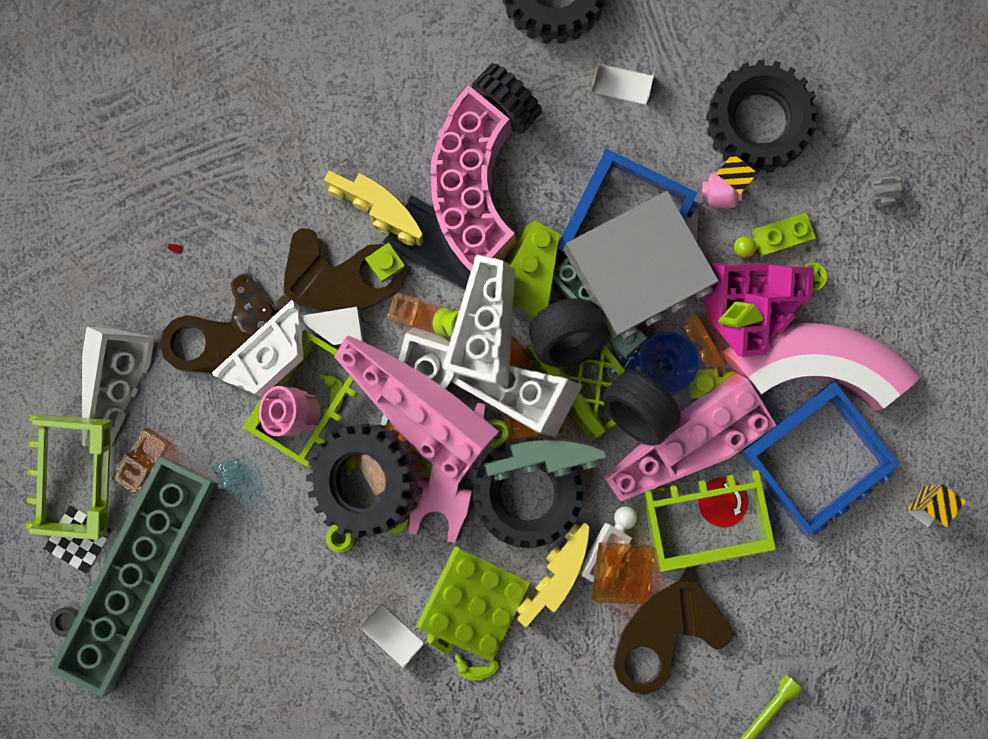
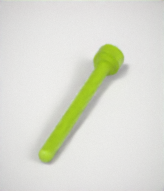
[740,674,804,739]

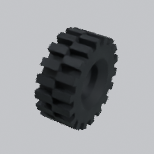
[472,63,542,134]

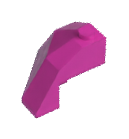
[703,262,814,357]

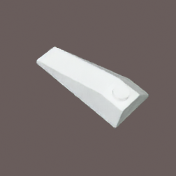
[82,327,155,446]
[381,327,455,441]

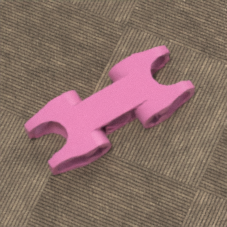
[409,403,485,543]

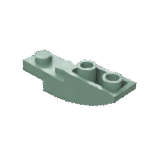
[552,258,647,360]
[485,441,606,481]

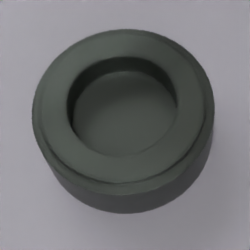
[50,607,79,637]

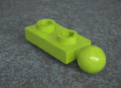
[734,212,816,258]

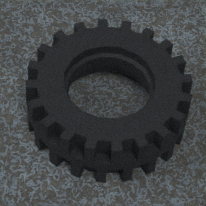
[503,0,606,44]
[706,60,819,173]
[306,423,423,538]
[473,437,584,548]

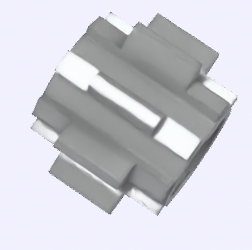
[867,170,902,206]

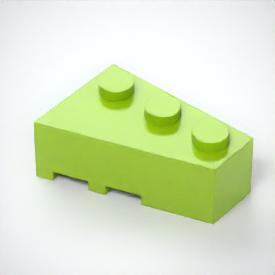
[507,220,559,322]

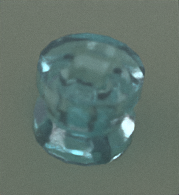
[212,459,246,490]

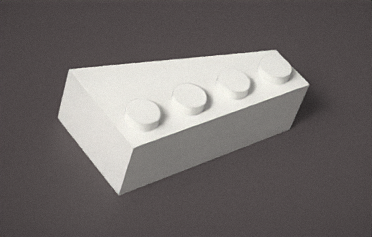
[443,255,515,388]
[451,366,582,437]

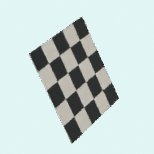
[43,505,112,574]

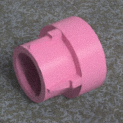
[259,386,320,437]

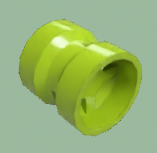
[433,308,460,338]

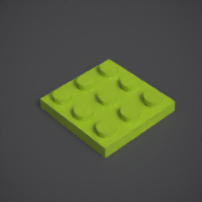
[416,546,530,661]

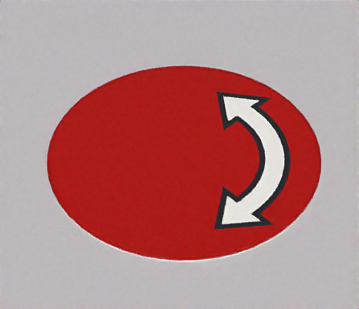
[698,477,748,527]

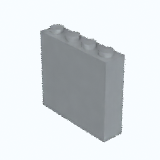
[563,191,718,340]

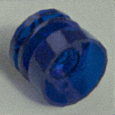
[631,332,699,396]

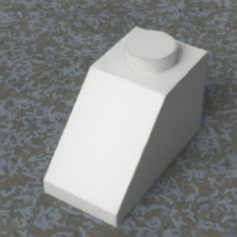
[301,307,364,349]

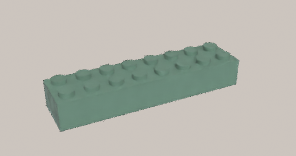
[49,456,218,697]

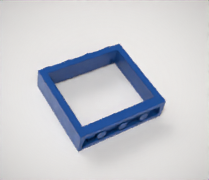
[556,148,698,259]
[740,382,900,535]

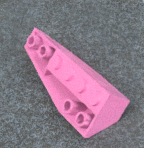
[335,335,499,484]
[604,373,777,502]

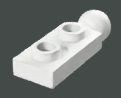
[578,506,637,588]

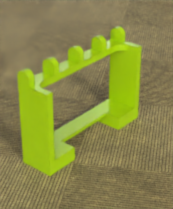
[242,330,359,470]
[26,414,112,540]
[644,470,776,572]

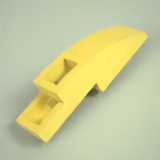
[324,171,423,247]
[516,523,589,627]

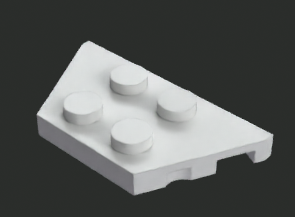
[212,300,304,397]

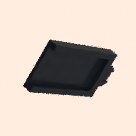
[383,195,503,291]

